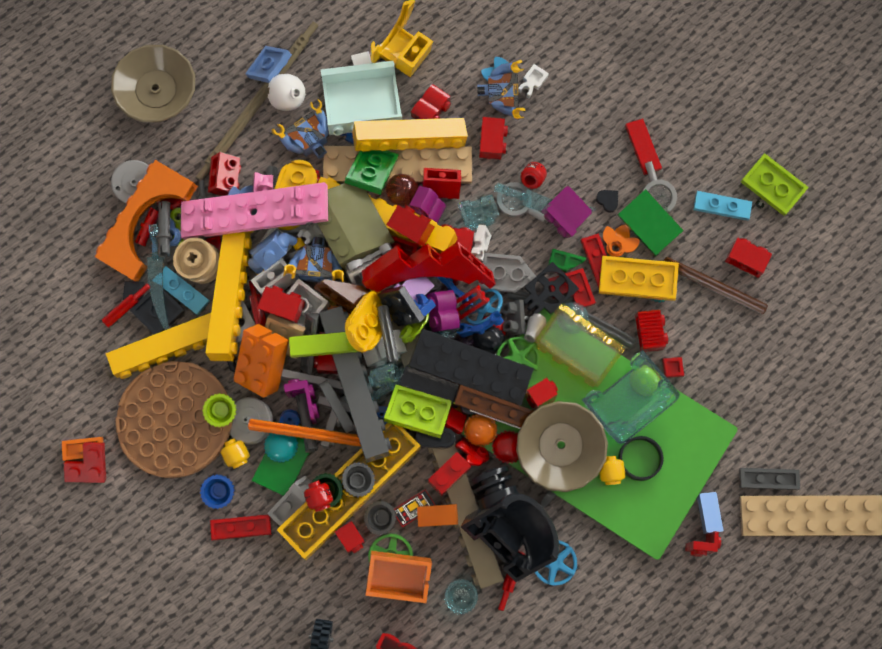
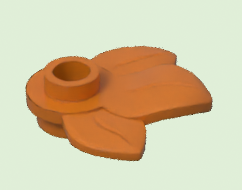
[603,224,640,257]

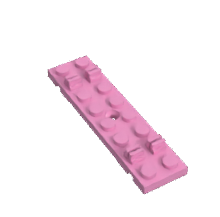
[181,182,328,240]

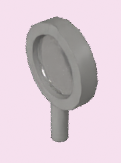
[642,161,677,213]
[497,182,545,222]

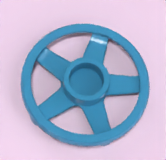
[465,289,503,326]
[535,540,577,585]

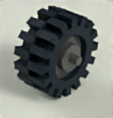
[309,618,334,649]

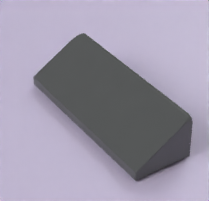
[300,313,319,375]

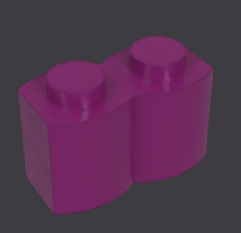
[409,186,446,224]
[426,290,460,332]

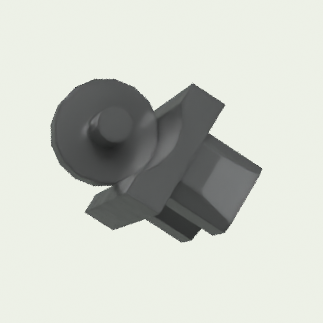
[502,299,529,338]

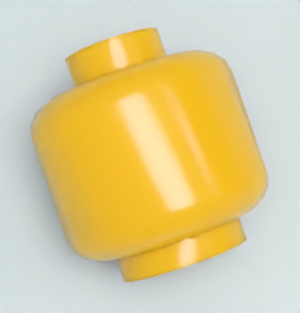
[220,438,250,469]
[599,456,625,485]

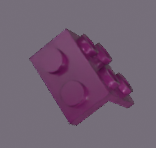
[541,186,592,238]
[283,379,320,424]

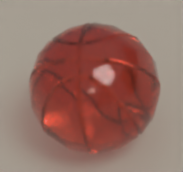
[385,173,418,206]

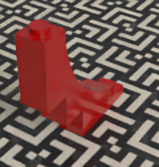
[362,241,496,292]

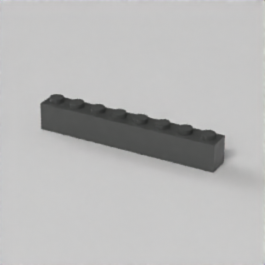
[319,306,392,463]

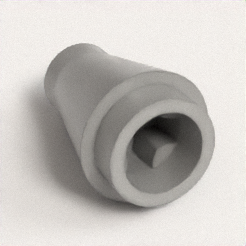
[524,314,547,343]

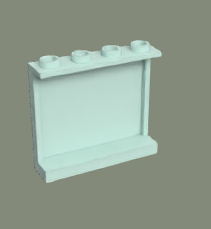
[321,61,402,136]

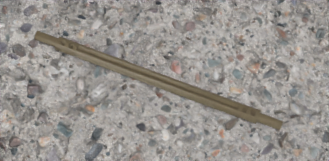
[195,22,318,181]

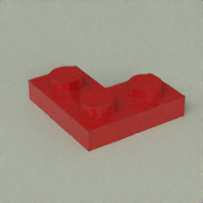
[548,268,596,310]
[64,442,106,483]

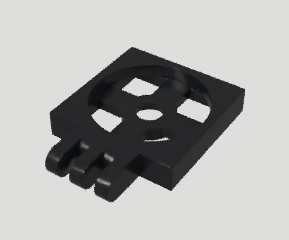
[524,262,579,315]

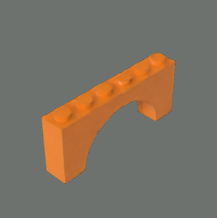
[95,160,198,282]

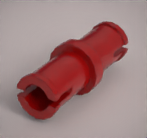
[134,207,158,247]

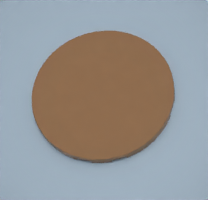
[115,361,233,478]

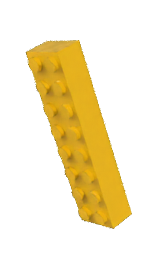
[277,423,421,560]

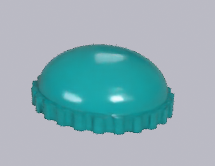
[264,433,298,463]

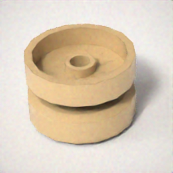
[173,237,220,284]

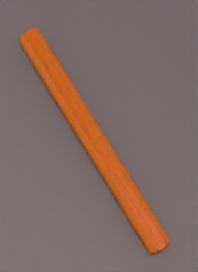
[248,419,361,447]

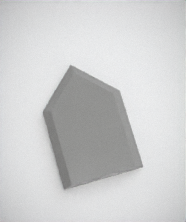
[478,253,536,293]

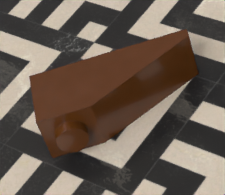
[314,279,371,314]

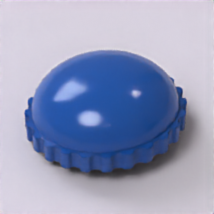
[200,474,235,509]

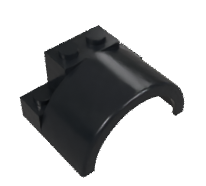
[461,493,559,582]

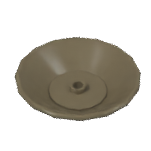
[111,45,195,122]
[516,401,608,492]

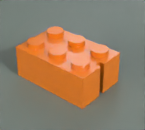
[233,324,289,398]
[365,551,432,603]

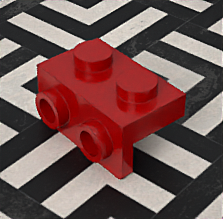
[685,531,721,557]

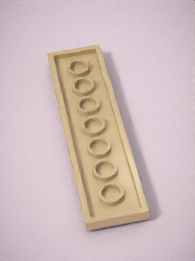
[323,146,472,184]
[740,495,882,536]

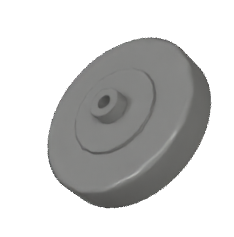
[111,160,149,204]
[230,397,273,445]

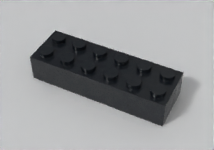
[408,329,534,406]

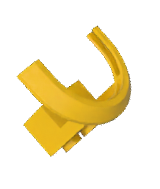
[370,0,433,77]

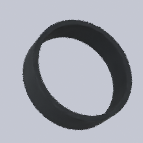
[618,436,664,481]

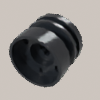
[469,466,519,511]

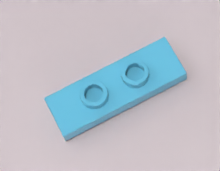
[693,191,752,221]
[153,266,210,316]

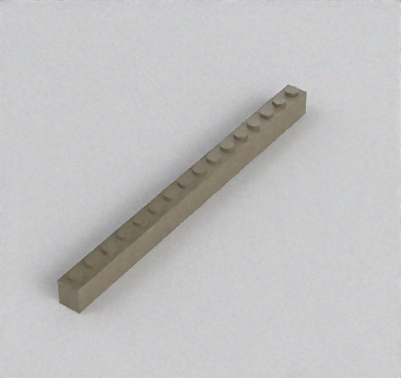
[380,287,504,589]

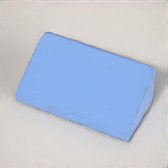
[697,492,723,534]

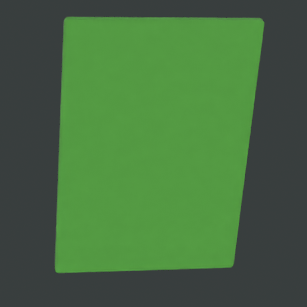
[461,309,737,560]

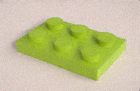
[741,153,809,216]
[384,385,452,438]

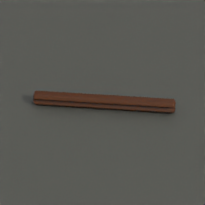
[663,257,768,314]

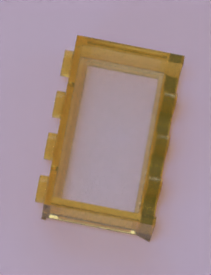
[534,303,627,387]

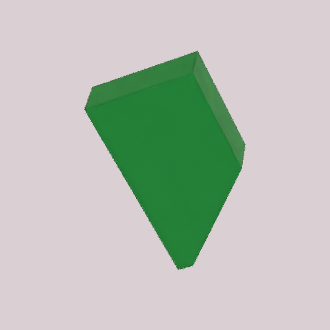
[548,249,586,272]

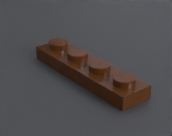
[453,385,534,428]

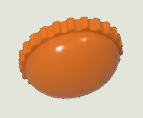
[464,413,497,446]

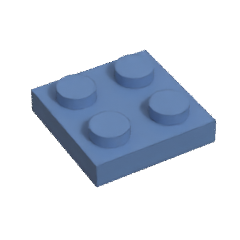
[245,46,292,83]

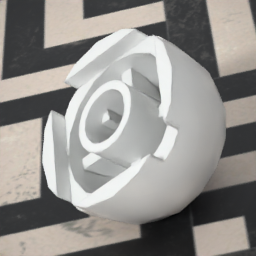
[268,74,306,111]

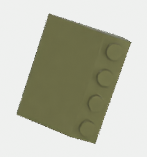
[317,183,395,270]

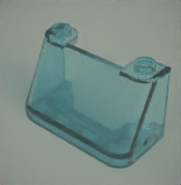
[582,350,680,444]

